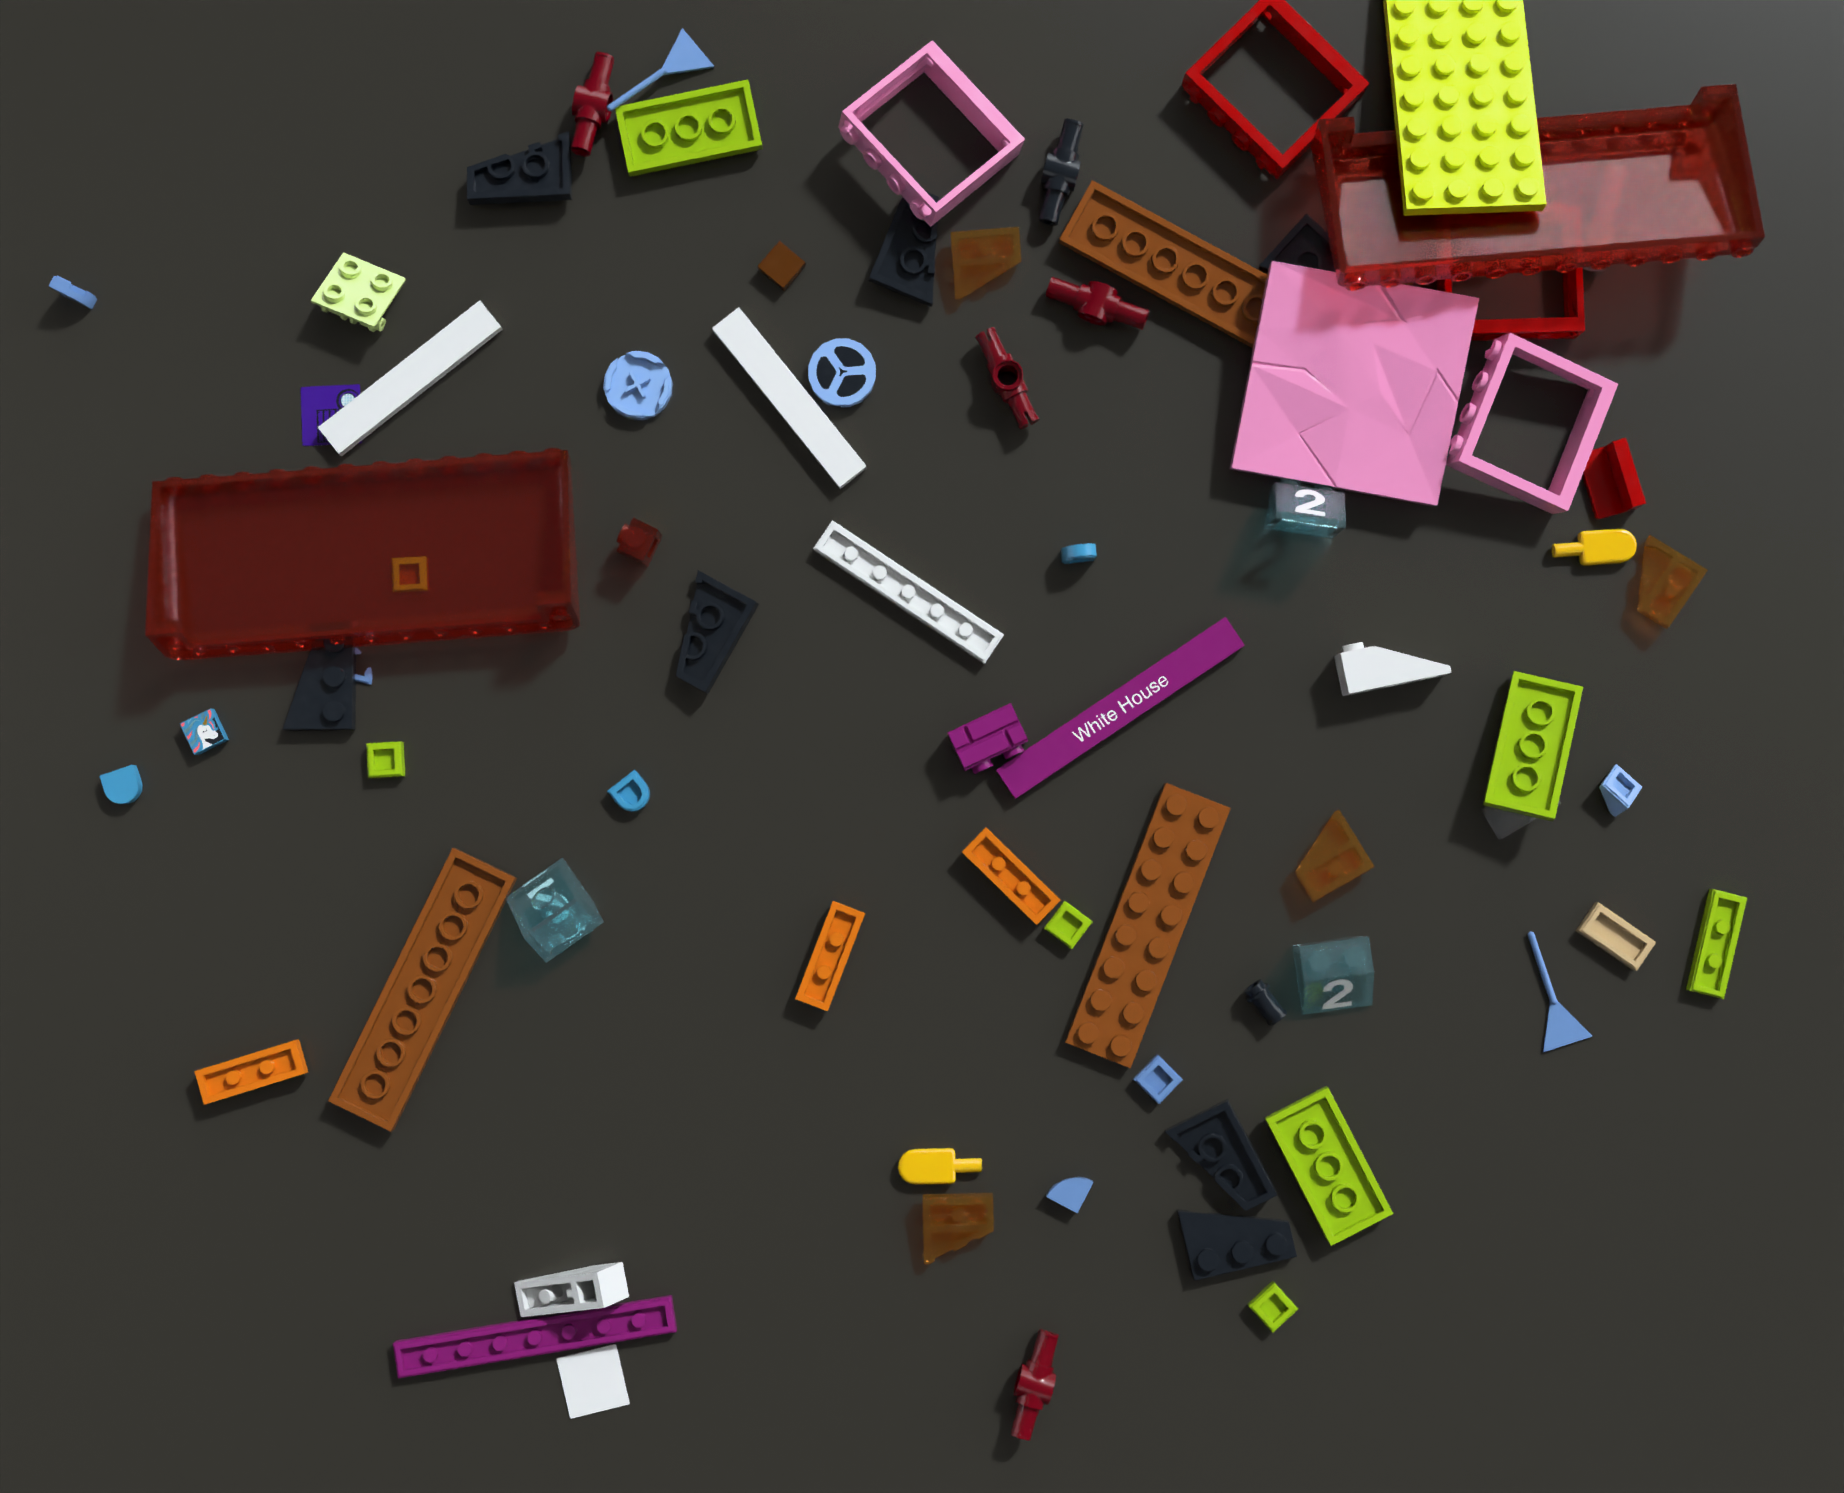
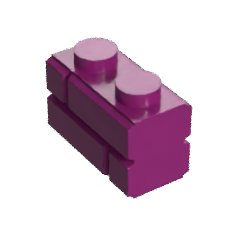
[947,703,1028,774]

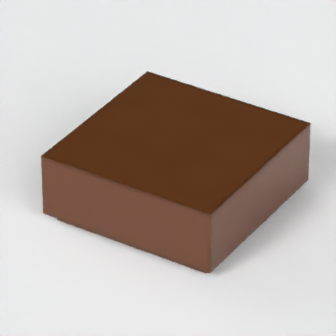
[757,241,806,291]

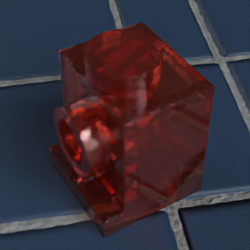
[617,518,663,567]

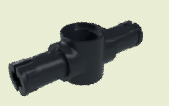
[1038,118,1084,226]

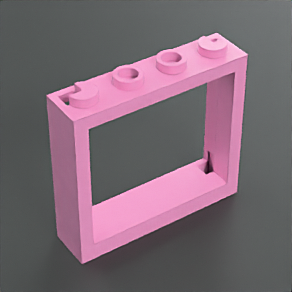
[838,40,1025,227]
[1446,333,1618,514]

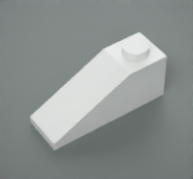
[1334,642,1452,696]
[514,1262,629,1317]

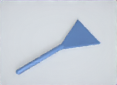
[607,28,714,111]
[1527,931,1592,1052]

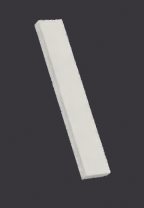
[318,300,503,456]
[712,307,867,489]
[813,520,1004,664]

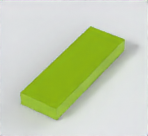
[1686,889,1747,999]

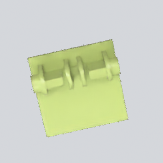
[311,252,406,332]

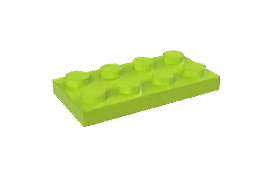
[615,79,763,177]
[1483,671,1583,822]
[1264,1086,1393,1246]

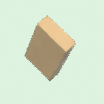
[1576,902,1656,971]

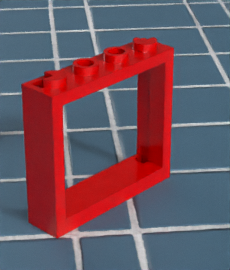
[1181,0,1370,179]
[1435,204,1585,341]

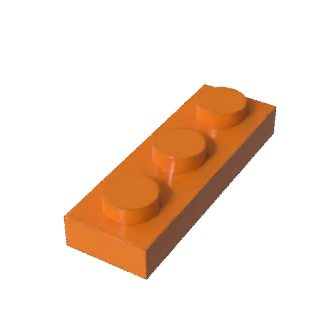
[962,827,1061,925]
[795,901,866,1011]
[194,1039,309,1105]

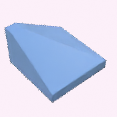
[1599,764,1642,817]

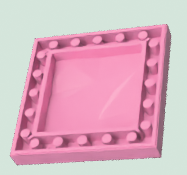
[1230,261,1479,506]

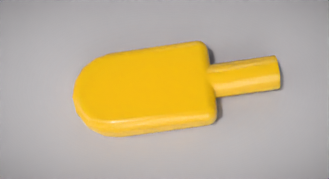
[1552,529,1637,566]
[898,1148,982,1185]

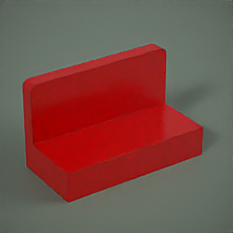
[1582,437,1646,520]

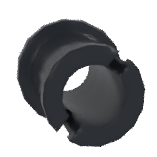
[1244,979,1287,1026]

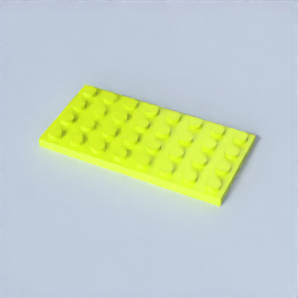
[1383,0,1547,216]

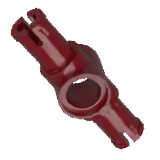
[571,52,615,157]
[1046,277,1149,330]
[975,327,1040,430]
[1010,1329,1059,1441]

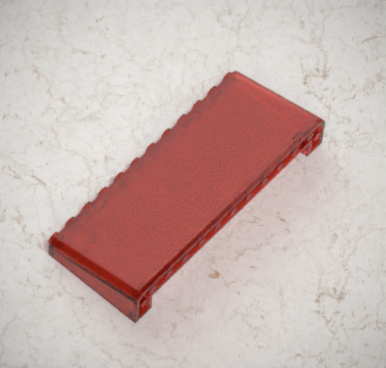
[1311,84,1765,291]
[145,448,580,660]

